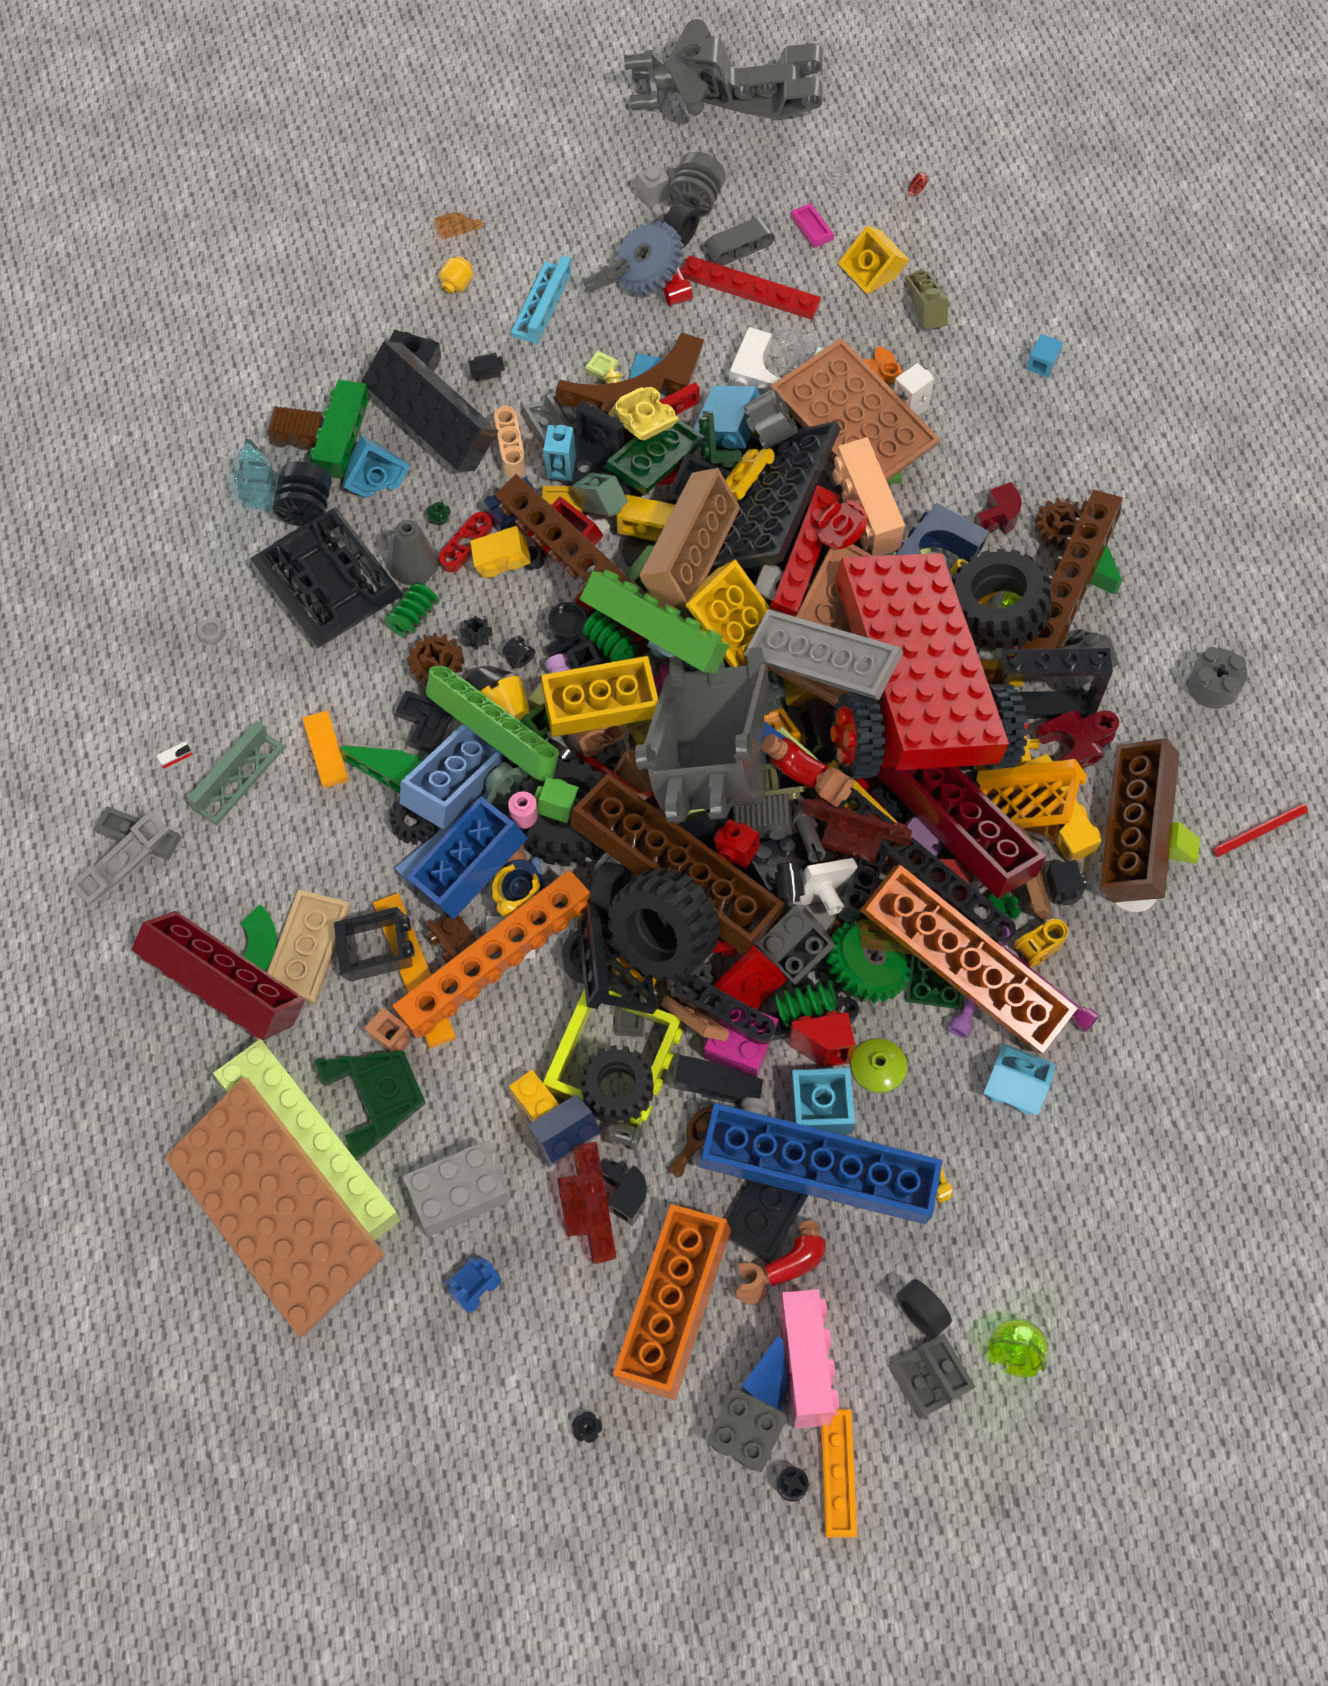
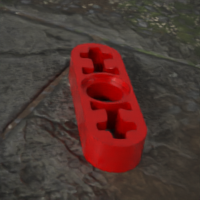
[439,512,493,573]

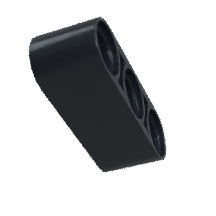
[838,843,886,922]

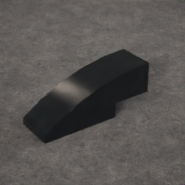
[674,1055,763,1104]

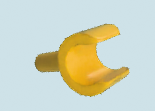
[936,1167,952,1203]

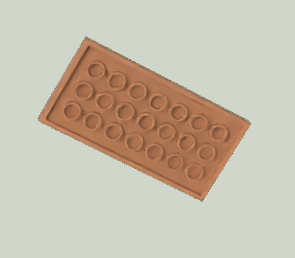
[164,1078,386,1337]

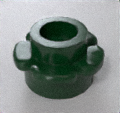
[426,502,451,525]

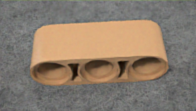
[494,406,525,478]

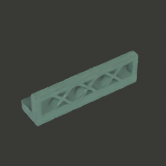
[187,720,285,826]

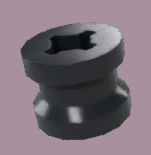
[502,635,535,669]
[777,1467,809,1502]

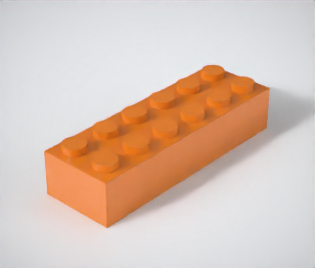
[613,1204,731,1401]

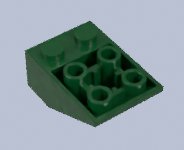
[905,953,963,1010]

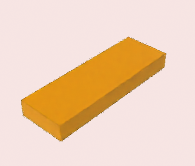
[302,710,349,789]

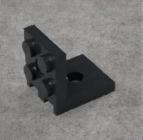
[554,401,624,486]

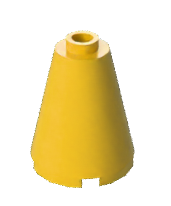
[480,676,530,721]

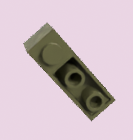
[905,270,948,329]

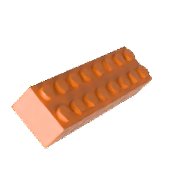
[860,865,1078,1053]

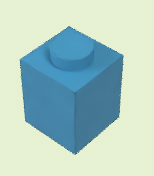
[1027,334,1064,378]

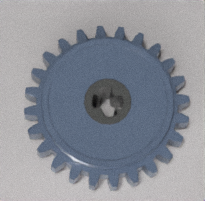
[614,221,684,296]

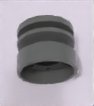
[667,151,726,217]

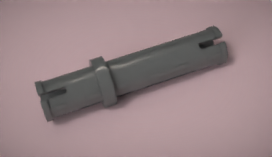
[789,796,826,862]

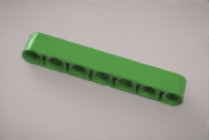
[426,666,559,781]

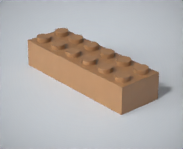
[639,468,740,613]

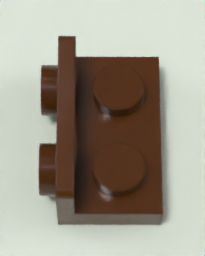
[425,914,477,964]

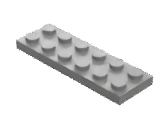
[744,609,904,700]

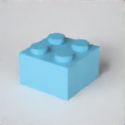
[791,1068,855,1134]

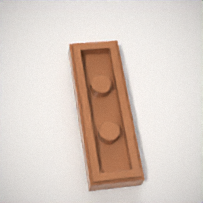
[661,996,729,1041]

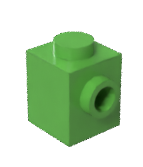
[534,777,578,823]

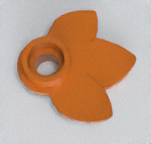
[863,346,902,384]

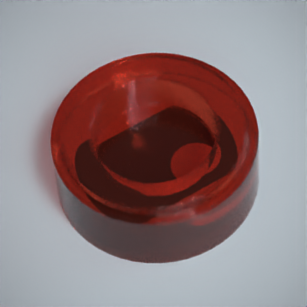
[908,171,929,196]

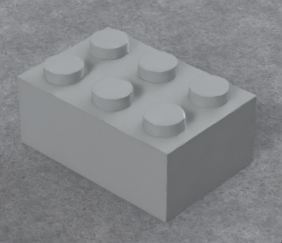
[403,1141,509,1238]

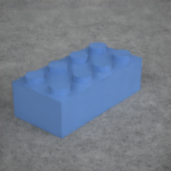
[399,724,508,829]

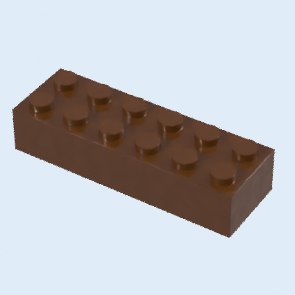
[1100,738,1180,903]

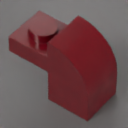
[974,482,1022,534]

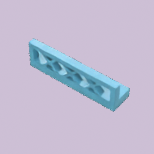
[511,255,572,344]

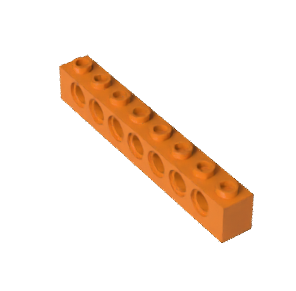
[392,869,591,1039]

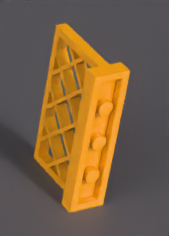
[976,759,1087,828]

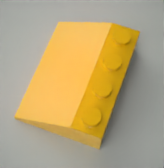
[686,559,771,673]

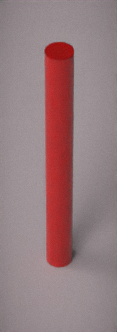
[1212,803,1308,858]

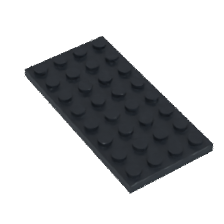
[707,421,841,576]

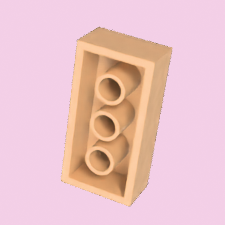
[833,437,905,556]

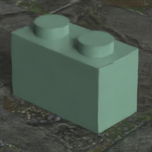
[572,473,628,517]

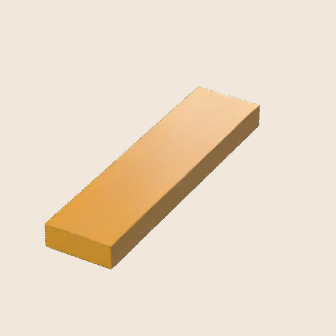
[821,1409,857,1538]

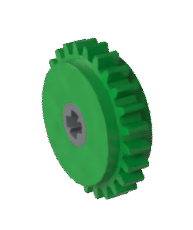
[826,919,911,1004]

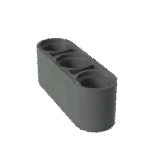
[704,217,775,266]

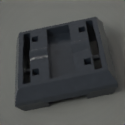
[250,507,403,649]

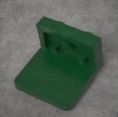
[698,411,742,467]

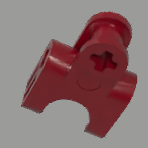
[1035,710,1120,769]

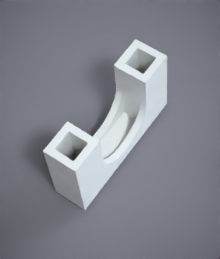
[729,327,824,395]

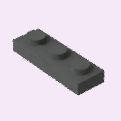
[94,806,181,861]

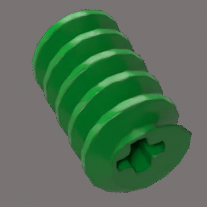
[384,582,440,638]
[583,610,639,662]
[775,979,837,1027]

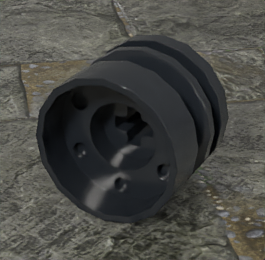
[272,461,332,526]

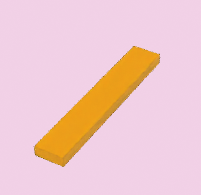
[373,893,456,1049]

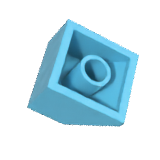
[984,1043,1056,1115]

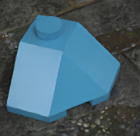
[343,435,411,498]

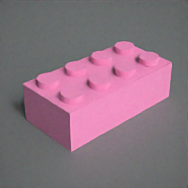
[780,1289,839,1429]

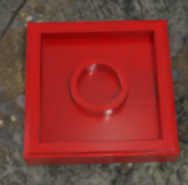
[714,945,788,1010]

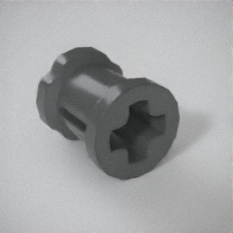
[607,1121,643,1151]

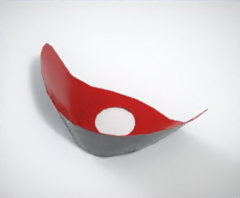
[464,666,513,691]

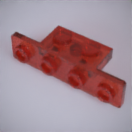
[803,799,912,862]
[557,1142,617,1264]

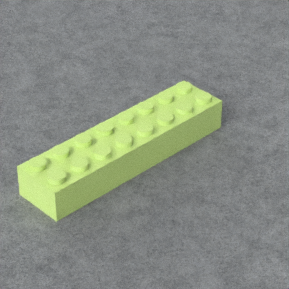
[213,1039,400,1240]

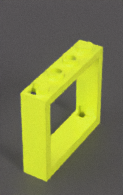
[543,988,685,1127]

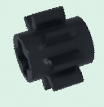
[460,616,493,650]

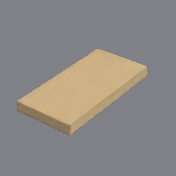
[267,889,351,1005]

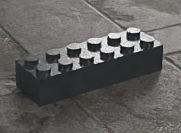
[361,341,499,471]

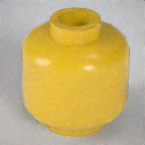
[438,256,474,294]

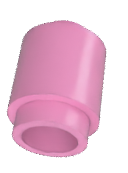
[509,792,538,829]

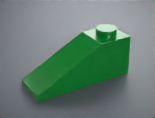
[340,745,423,794]

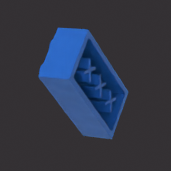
[407,796,528,920]

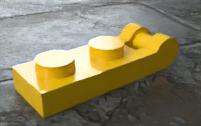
[725,449,774,501]

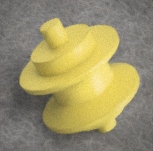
[600,367,625,384]

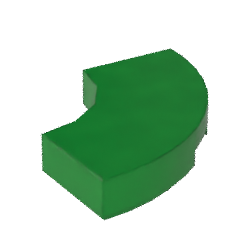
[241,904,277,972]

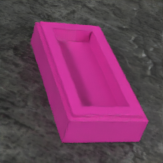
[790,203,834,248]

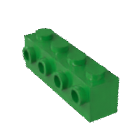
[310,379,369,478]

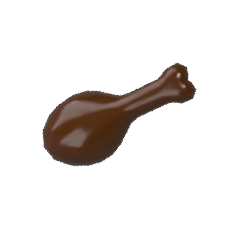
[668,1107,713,1178]

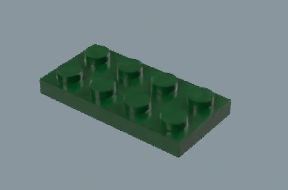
[605,420,704,495]

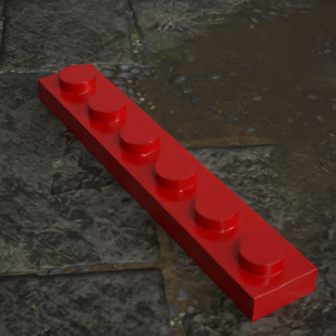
[680,255,821,320]
[770,485,840,617]

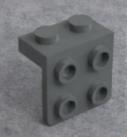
[706,1388,787,1472]

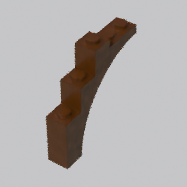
[555,332,704,416]

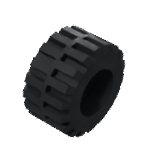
[580,1045,654,1125]

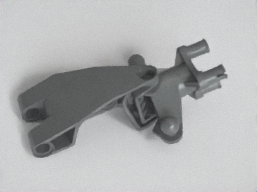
[624,19,823,118]

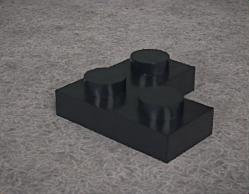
[396,690,453,753]

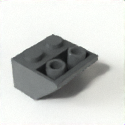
[1057,629,1119,689]
[757,905,836,985]

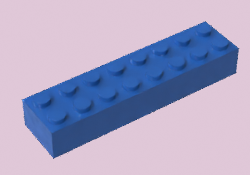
[698,1103,943,1225]

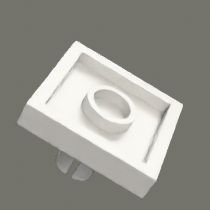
[788,858,858,915]

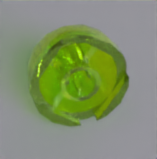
[986,1319,1049,1377]

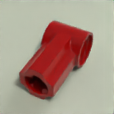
[663,267,693,306]

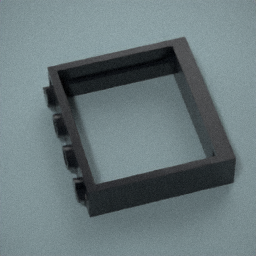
[992,648,1113,719]

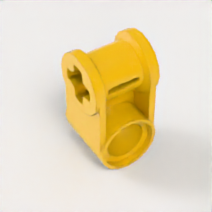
[1013,919,1068,968]

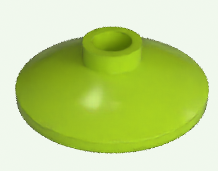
[851,1038,907,1093]

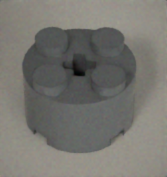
[744,389,798,449]
[1188,647,1248,709]

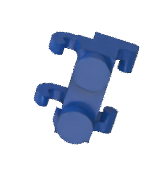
[444,1256,502,1313]

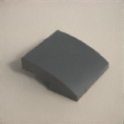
[521,392,577,448]
[888,1334,976,1419]

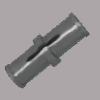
[584,257,631,293]

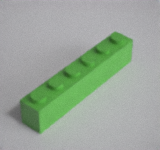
[580,570,730,674]

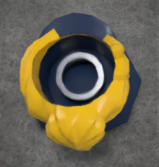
[491,860,546,918]

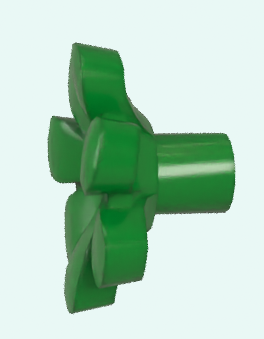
[989,892,1021,920]

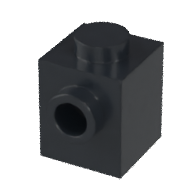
[871,783,910,823]
[1046,860,1087,905]

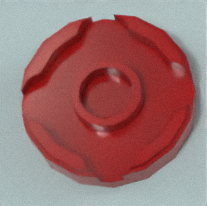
[818,500,868,550]

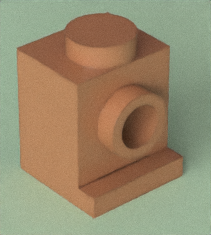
[364,1007,411,1052]

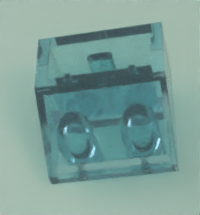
[234,439,277,511]

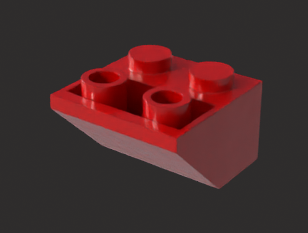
[789,1011,856,1068]

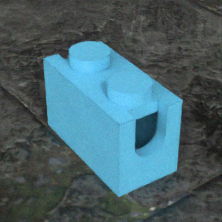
[543,425,576,481]

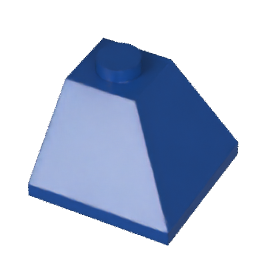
[741,1336,789,1411]

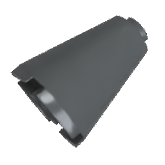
[388,520,439,585]

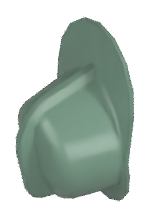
[485,762,528,816]

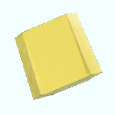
[608,387,679,440]

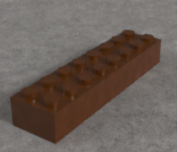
[570,773,785,955]

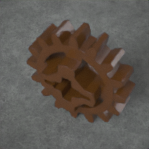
[1035,498,1082,549]
[407,633,464,686]

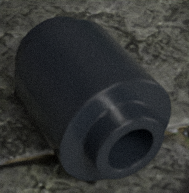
[468,352,505,381]
[774,861,806,903]

